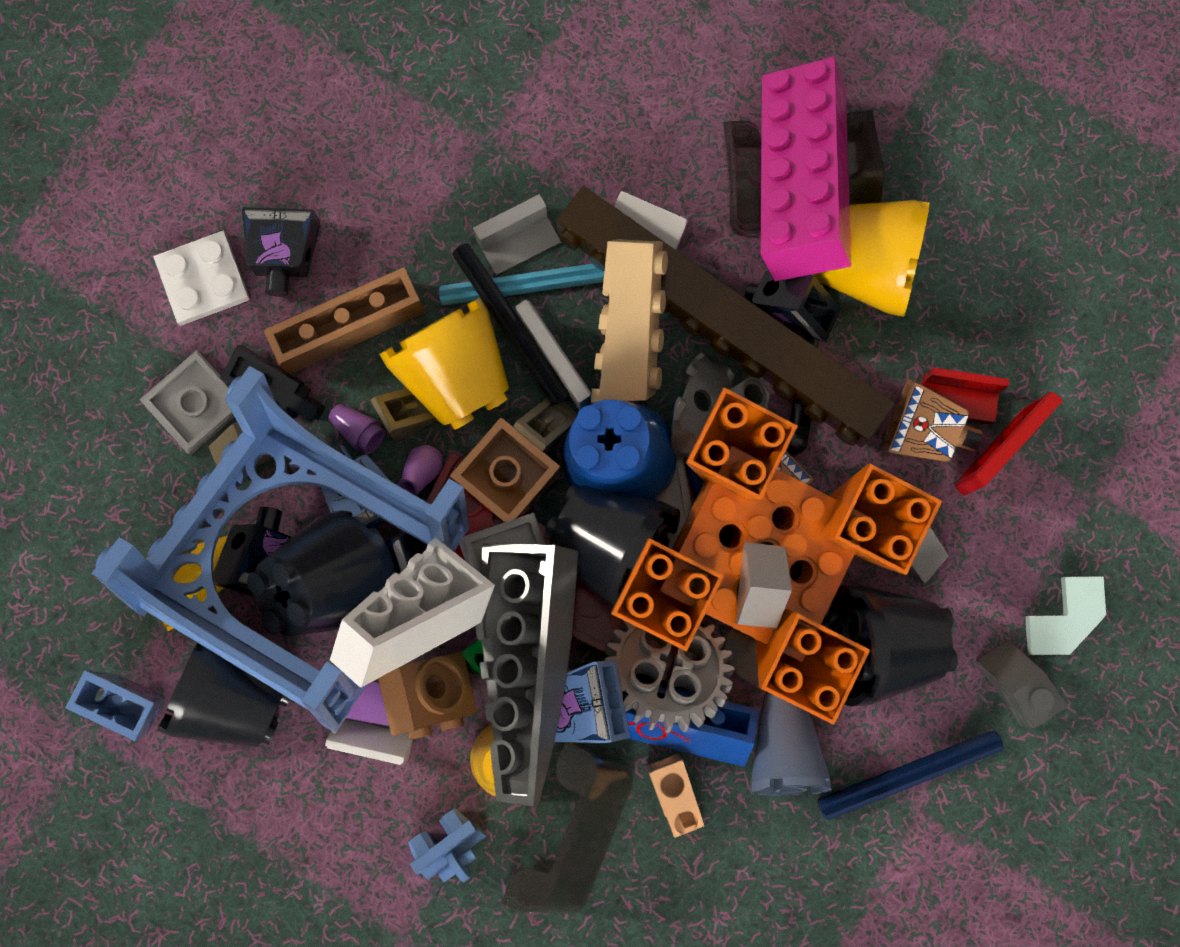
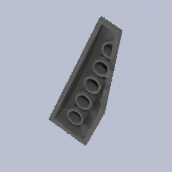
[475,543,578,806]

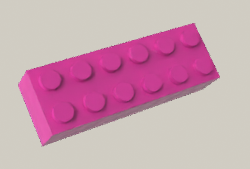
[761,56,852,281]

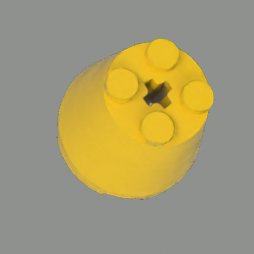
[811,200,930,317]
[379,298,509,430]

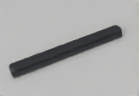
[452,243,569,406]

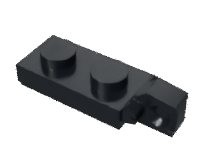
[221,345,326,421]

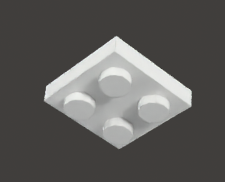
[153,230,250,326]

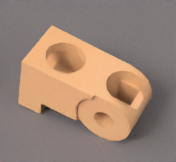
[646,753,704,838]

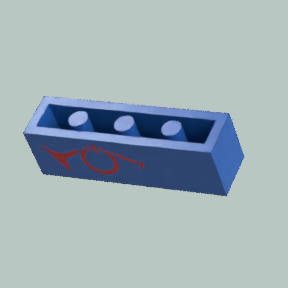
[623,680,759,767]

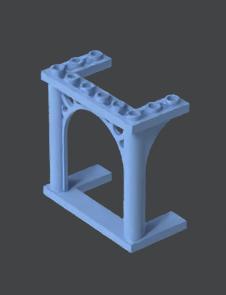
[91,366,469,734]

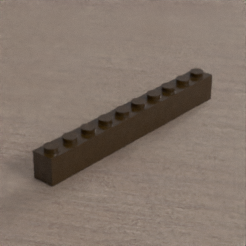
[556,185,896,448]

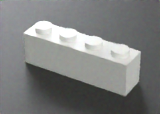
[330,538,495,688]

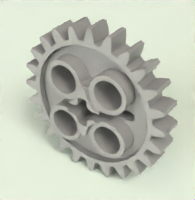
[605,620,734,733]

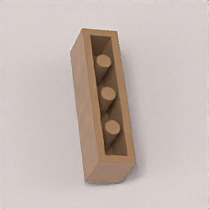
[263,267,425,374]

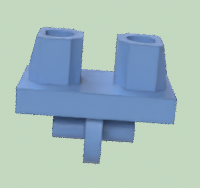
[408,808,486,882]

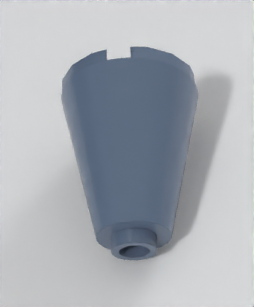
[750,693,832,796]

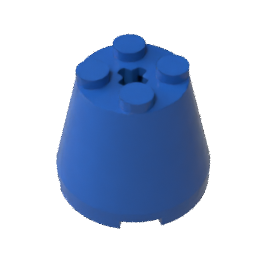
[562,400,677,500]

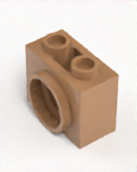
[378,651,478,740]

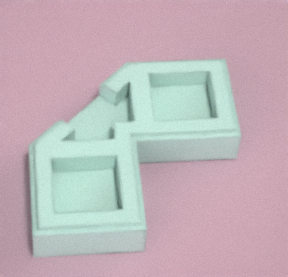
[1025,577,1106,655]

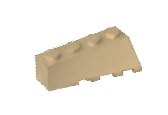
[591,239,668,403]

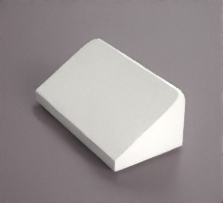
[614,191,688,250]
[325,719,413,765]

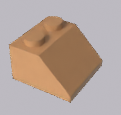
[450,418,561,523]

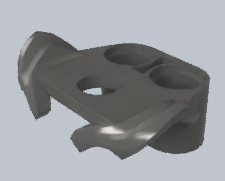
[671,351,770,458]

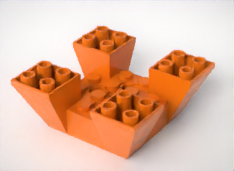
[611,387,942,725]

